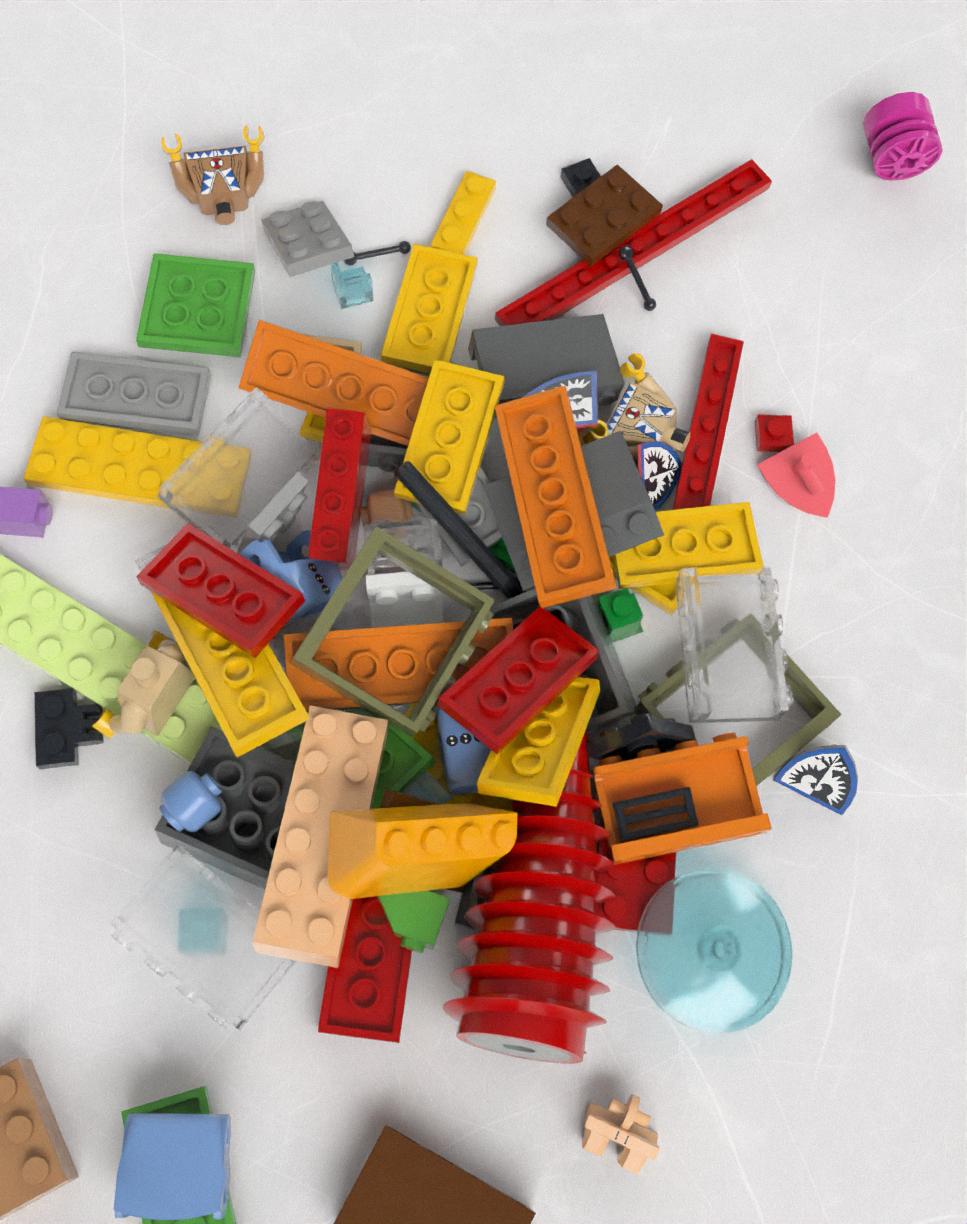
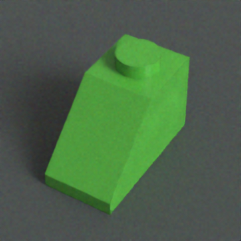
[377,891,450,953]

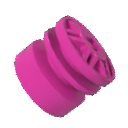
[862,92,943,181]

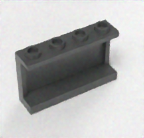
[468,314,625,418]

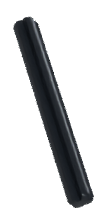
[394,461,526,599]

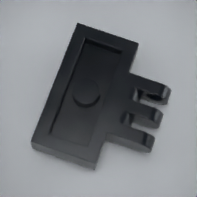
[34,688,104,770]

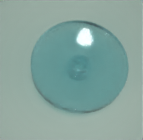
[636,868,793,1033]

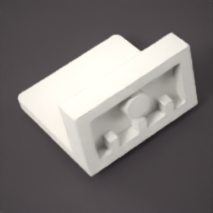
[365,571,444,628]

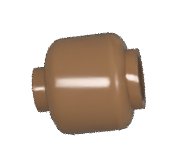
[361,489,415,536]

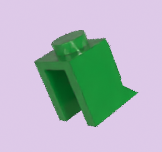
[597,588,644,643]

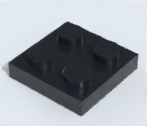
[586,714,696,761]

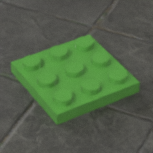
[136,253,255,357]

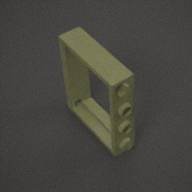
[290,526,495,737]
[636,614,842,787]

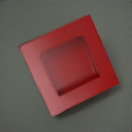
[755,414,794,452]

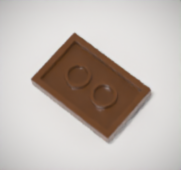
[546,164,663,267]

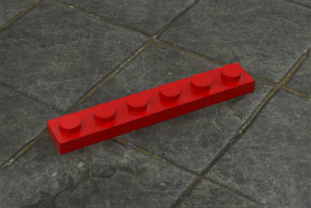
[672,333,744,510]

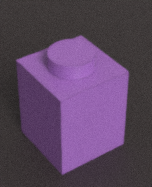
[0,487,53,538]

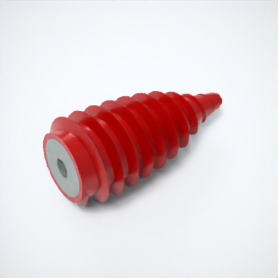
[443,732,616,1064]

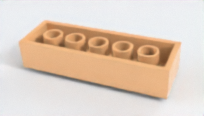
[253,705,388,968]

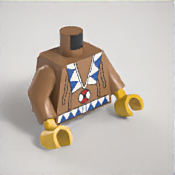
[161,125,265,225]

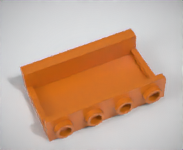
[592,732,772,865]

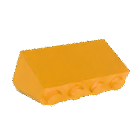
[328,803,517,899]

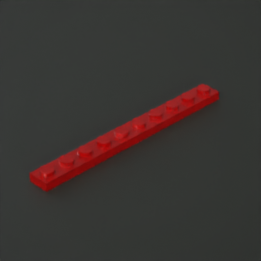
[495,159,772,326]

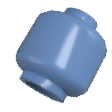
[159,771,222,832]

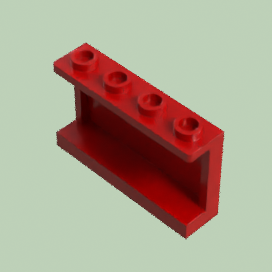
[308,408,371,570]

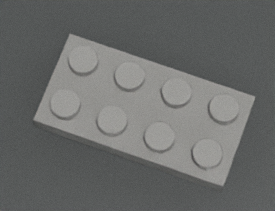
[57,352,211,436]

